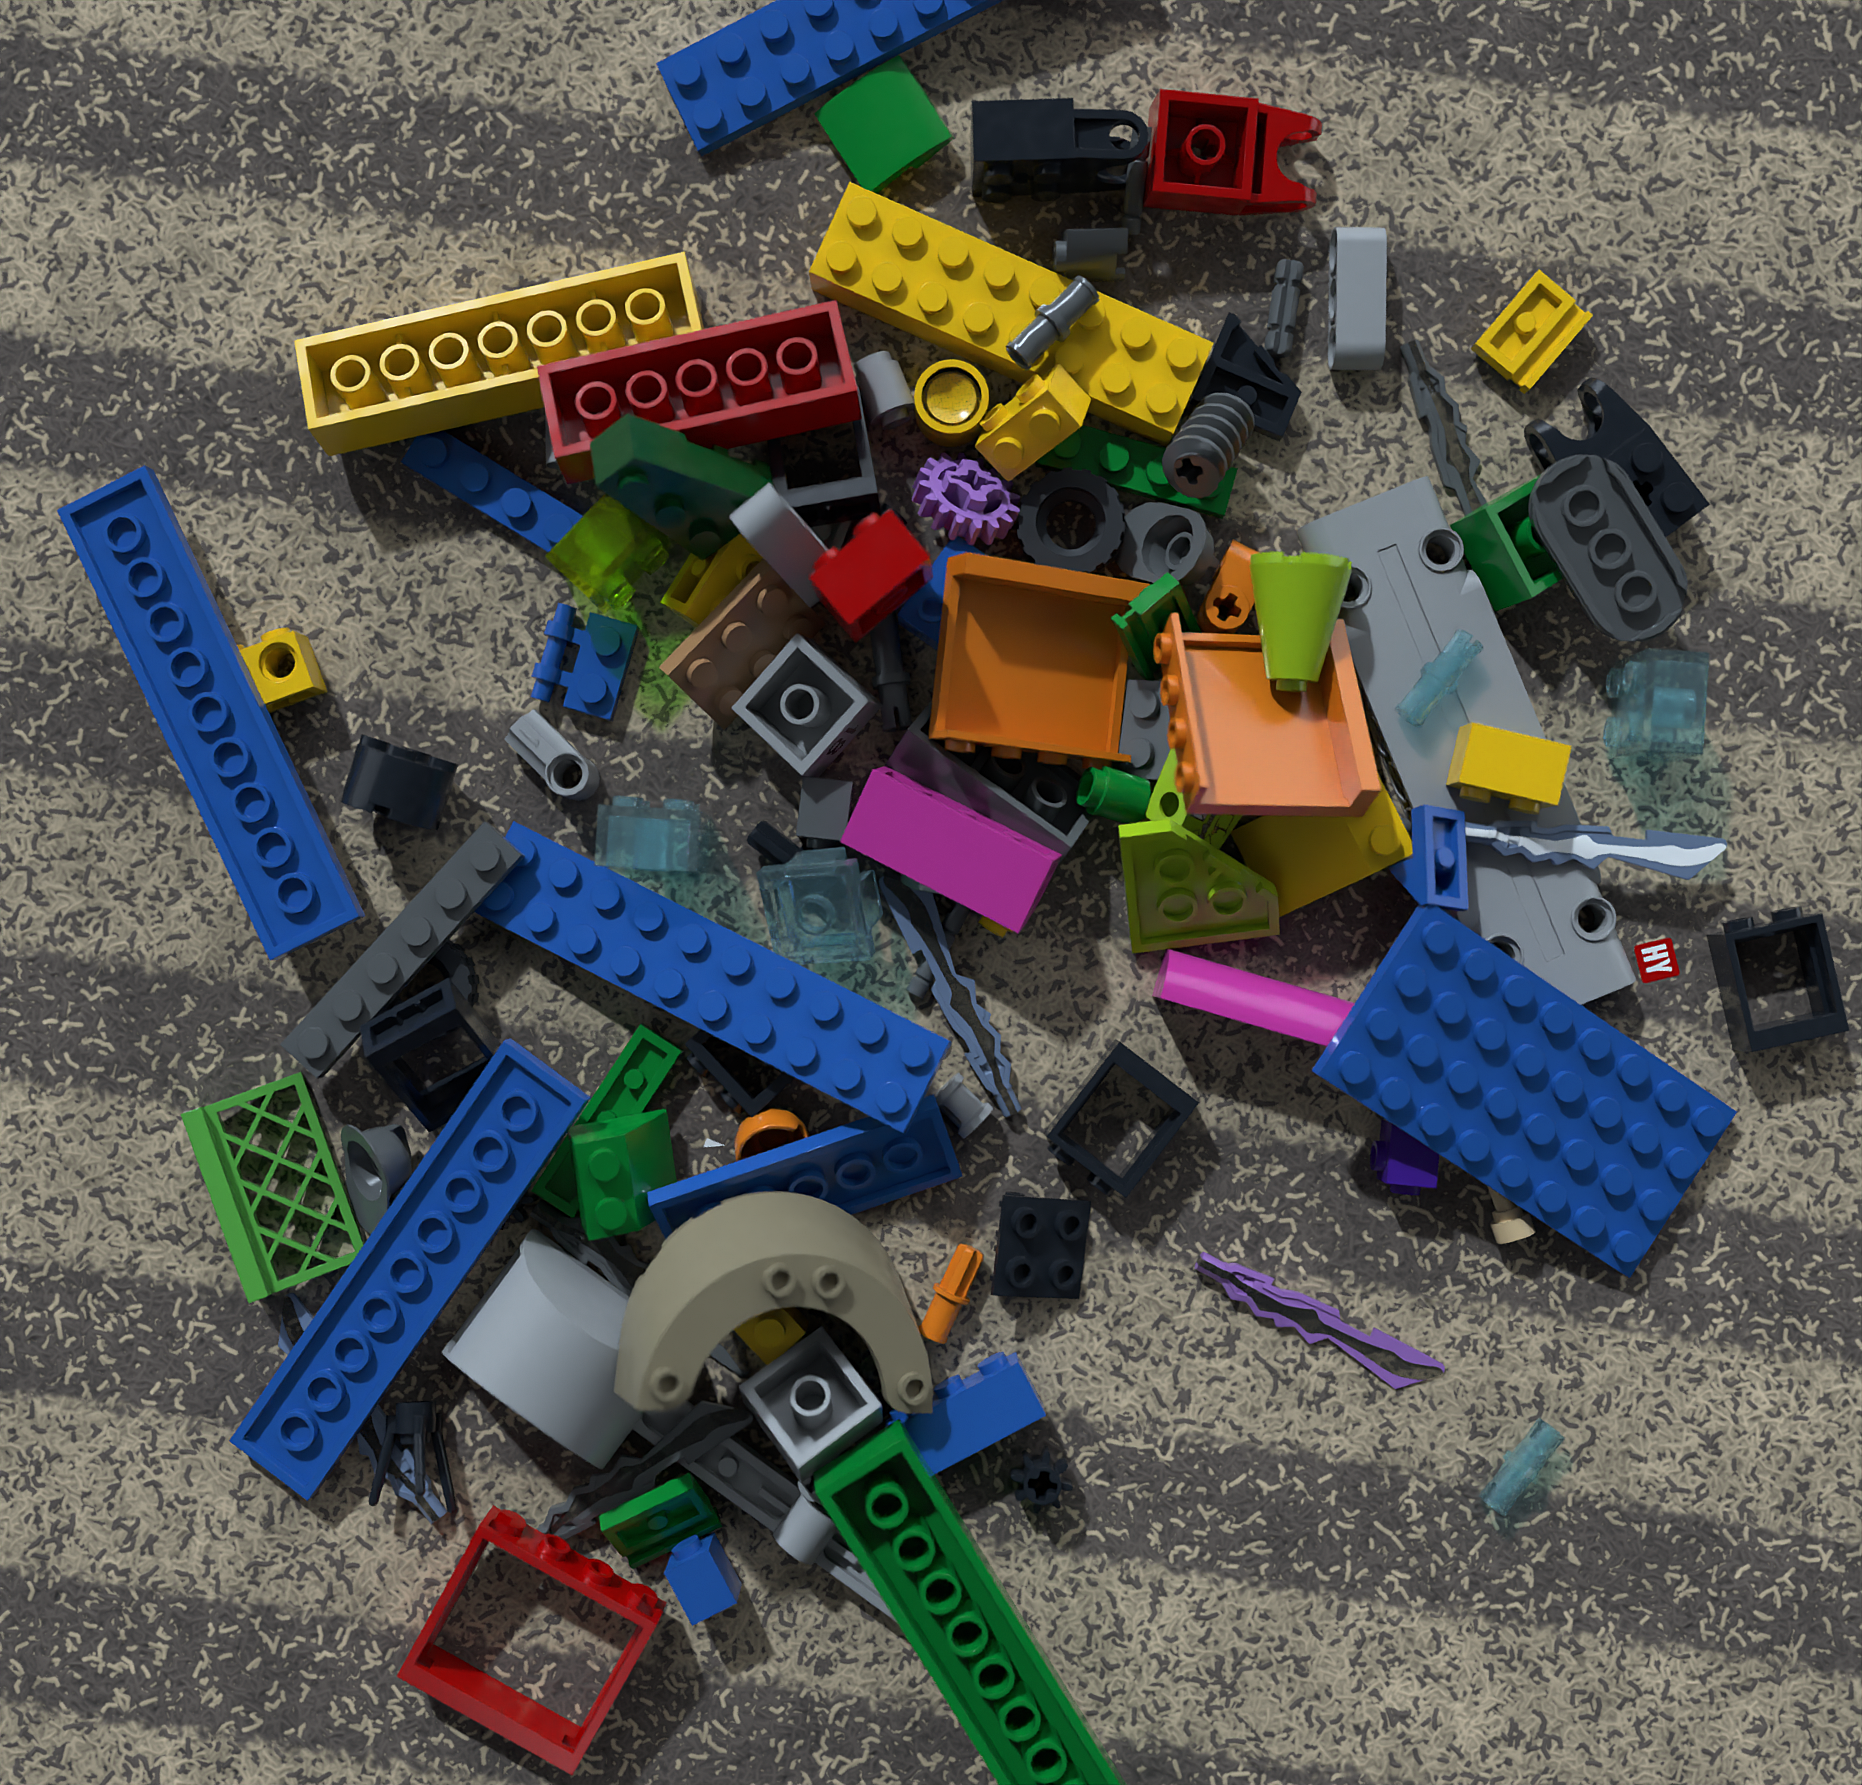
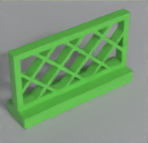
[181,1072,365,1303]

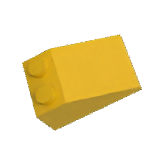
[1230,775,1413,917]

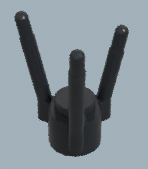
[368,1401,457,1514]

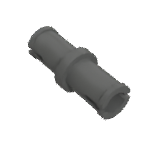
[1006,276,1099,370]

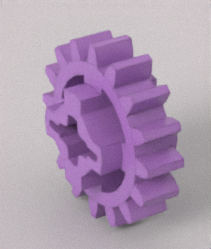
[912,452,1020,545]

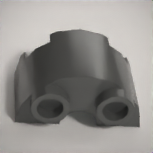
[1052,228,1128,282]

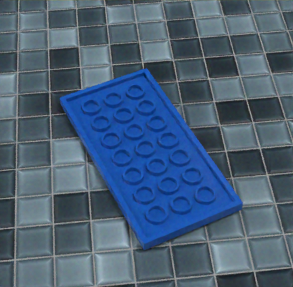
[1311,904,1737,1278]

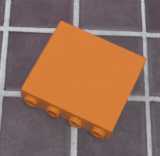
[928,552,1150,769]
[1153,613,1381,817]

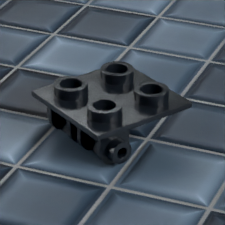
[990,1191,1091,1299]

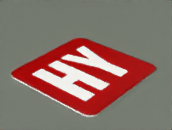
[1634,938,1680,983]

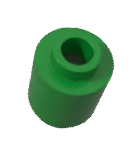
[1076,766,1153,824]

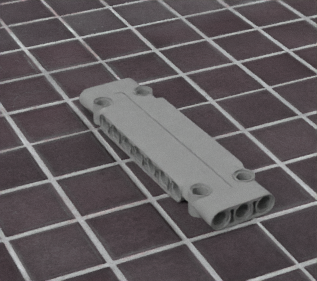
[1296,476,1636,1005]

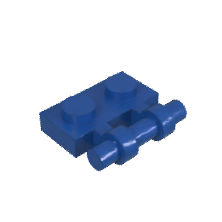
[531,603,640,722]

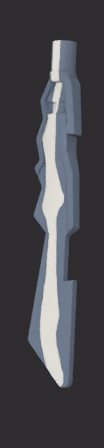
[1465,821,1727,880]

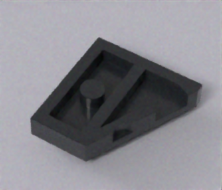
[1190,312,1302,442]

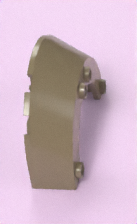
[614,1191,933,1413]

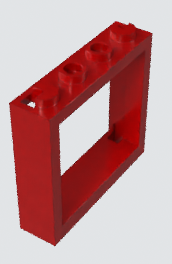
[396,1505,667,1775]

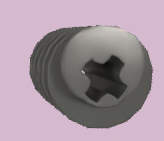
[1162,393,1255,499]

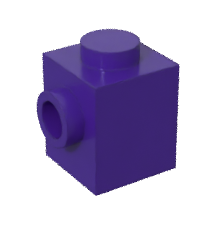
[1370,1120,1439,1195]

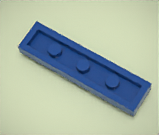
[401,431,596,566]

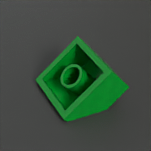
[1450,474,1563,612]
[567,1109,677,1241]

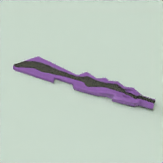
[1194,1252,1445,1389]

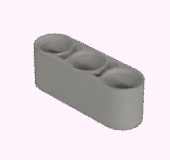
[1328,227,1387,371]
[730,482,829,607]

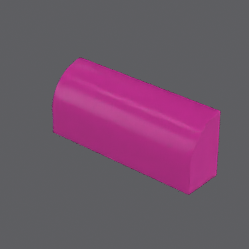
[840,766,1062,933]
[1152,949,1355,1046]

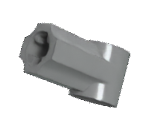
[504,709,600,801]

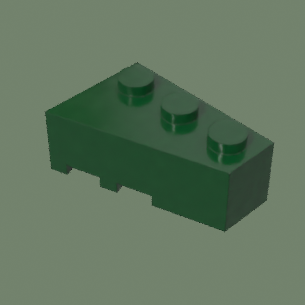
[590,414,773,561]

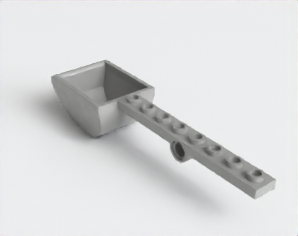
[442,1229,896,1621]

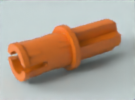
[918,1243,984,1344]

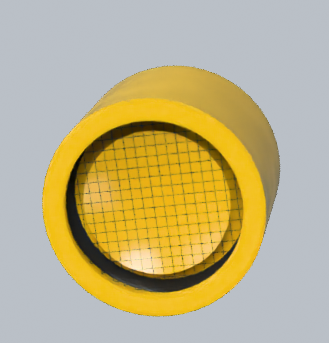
[914,359,989,447]

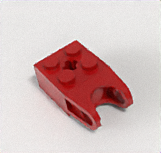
[1143,89,1322,216]
[809,509,933,643]

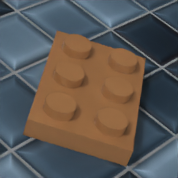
[659,558,826,730]

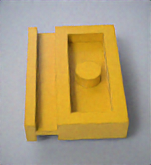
[1471,269,1593,394]

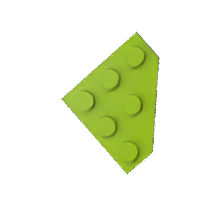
[1118,819,1280,954]

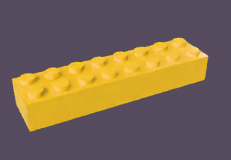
[809,182,1214,447]
[294,252,704,456]

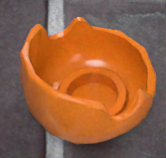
[735,1107,810,1162]

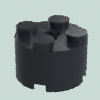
[341,734,458,830]

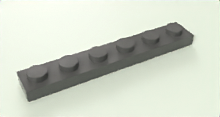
[280,821,525,1079]

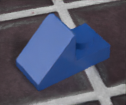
[1389,804,1468,912]

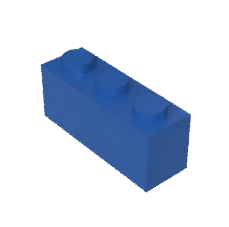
[885,1352,1046,1474]

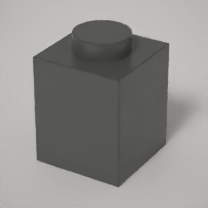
[796,776,854,851]

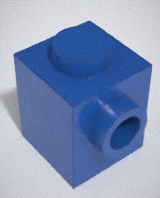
[664,1532,742,1626]

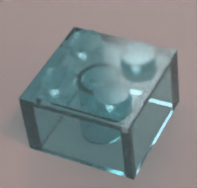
[1603,648,1709,763]
[594,796,711,875]

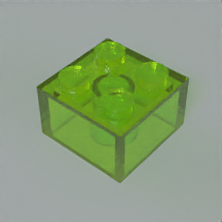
[545,493,671,614]

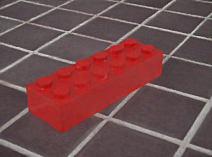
[537,300,862,485]

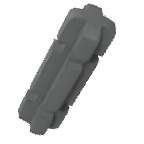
[1264,259,1304,358]

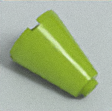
[1249,552,1352,692]

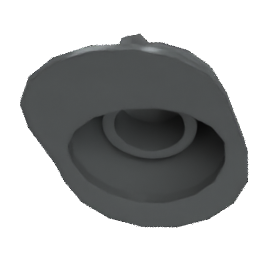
[1115,502,1220,586]
[341,1124,413,1234]

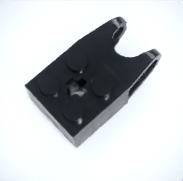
[970,98,1149,203]
[1524,378,1710,538]

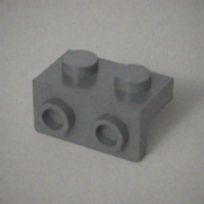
[1117,680,1170,782]

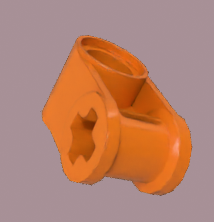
[1197,539,1259,634]

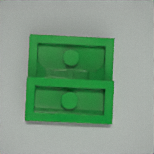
[814,55,955,194]

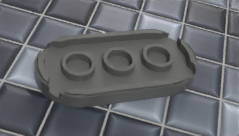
[1528,455,1688,642]

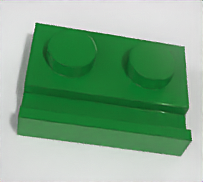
[1111,572,1201,681]
[599,1472,722,1569]

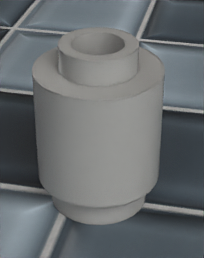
[853,351,914,430]

